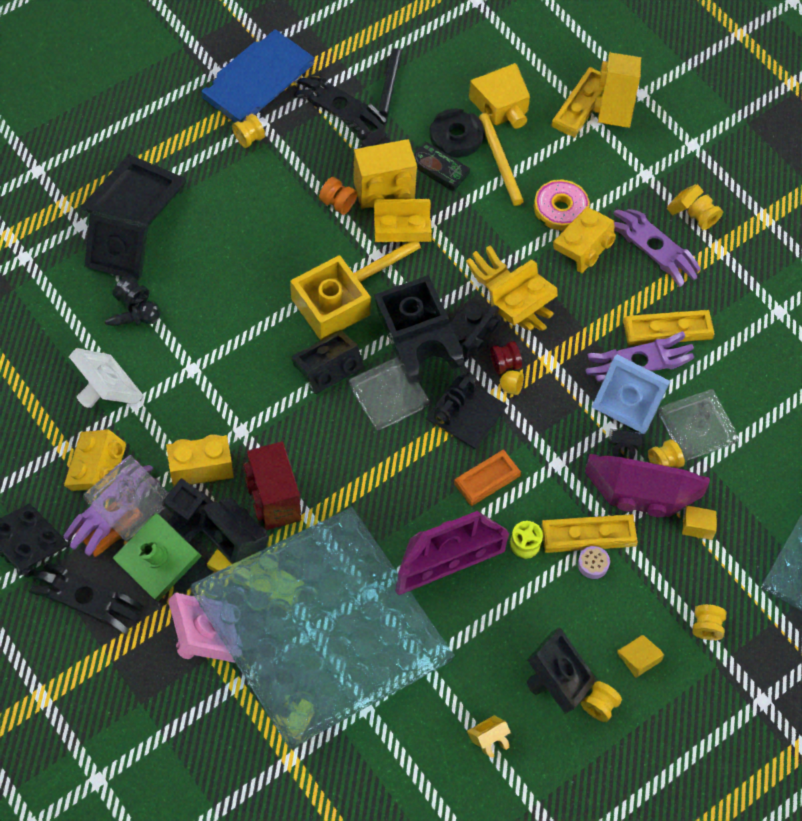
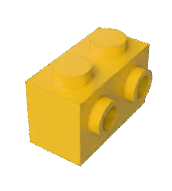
[166,435,234,487]

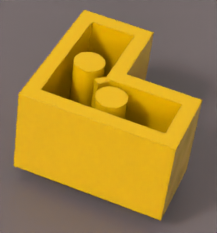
[594,52,641,128]

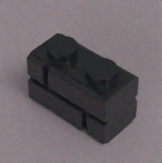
[198,497,269,567]

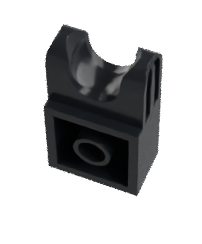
[374,275,465,385]

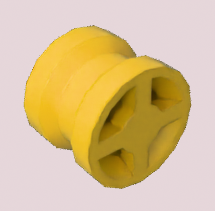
[232,114,265,148]
[687,195,723,230]
[648,439,685,468]
[692,604,727,640]
[581,681,622,722]

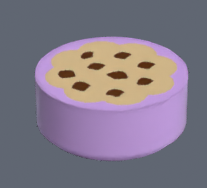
[578,546,610,579]

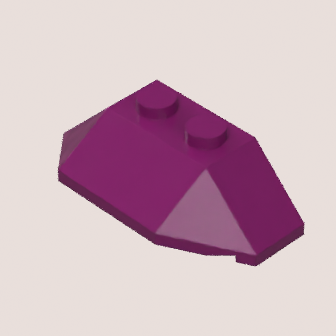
[585,454,710,517]
[395,511,509,595]

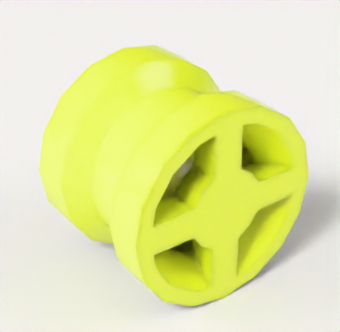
[510,521,543,559]

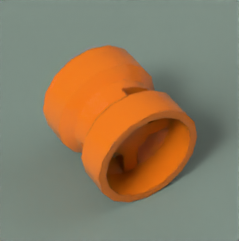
[319,177,358,215]

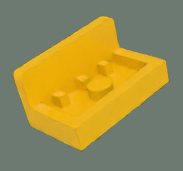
[553,206,616,273]
[64,429,126,494]

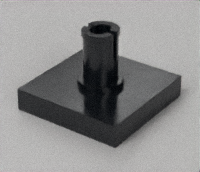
[84,210,149,280]
[527,627,597,714]

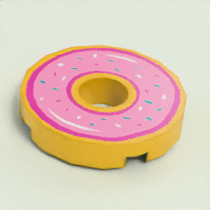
[533,179,590,231]

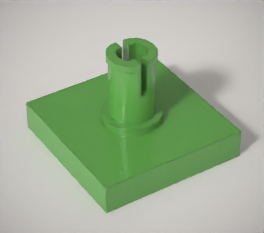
[113,512,202,601]

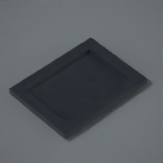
[81,154,187,227]

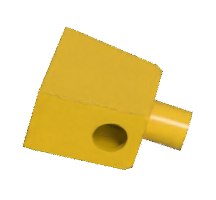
[469,63,530,129]

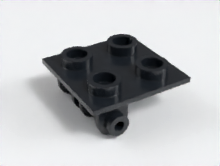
[426,373,508,450]
[0,503,69,578]

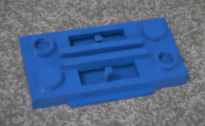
[201,29,314,122]

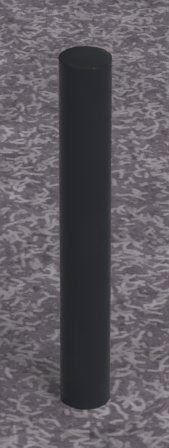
[378,48,402,118]

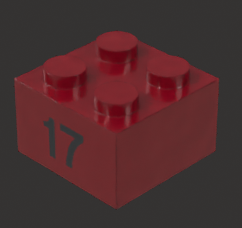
[243,441,301,530]

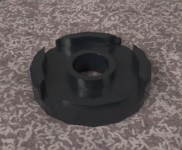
[430,108,484,158]

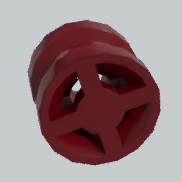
[490,341,522,375]

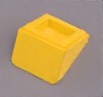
[682,505,717,540]
[617,635,664,678]

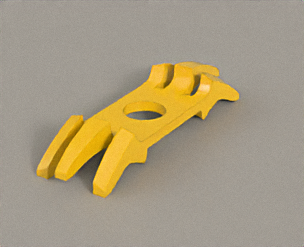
[466,246,554,331]

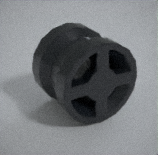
[112,275,150,312]

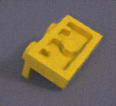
[374,199,432,242]
[489,260,558,326]

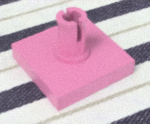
[168,593,242,663]

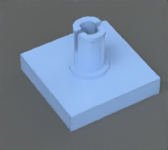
[592,354,671,434]

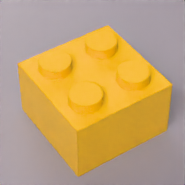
[354,139,417,209]
[290,255,371,340]

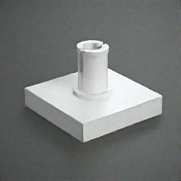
[69,348,144,408]

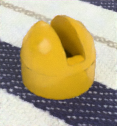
[500,371,524,395]

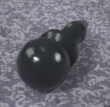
[105,301,161,326]

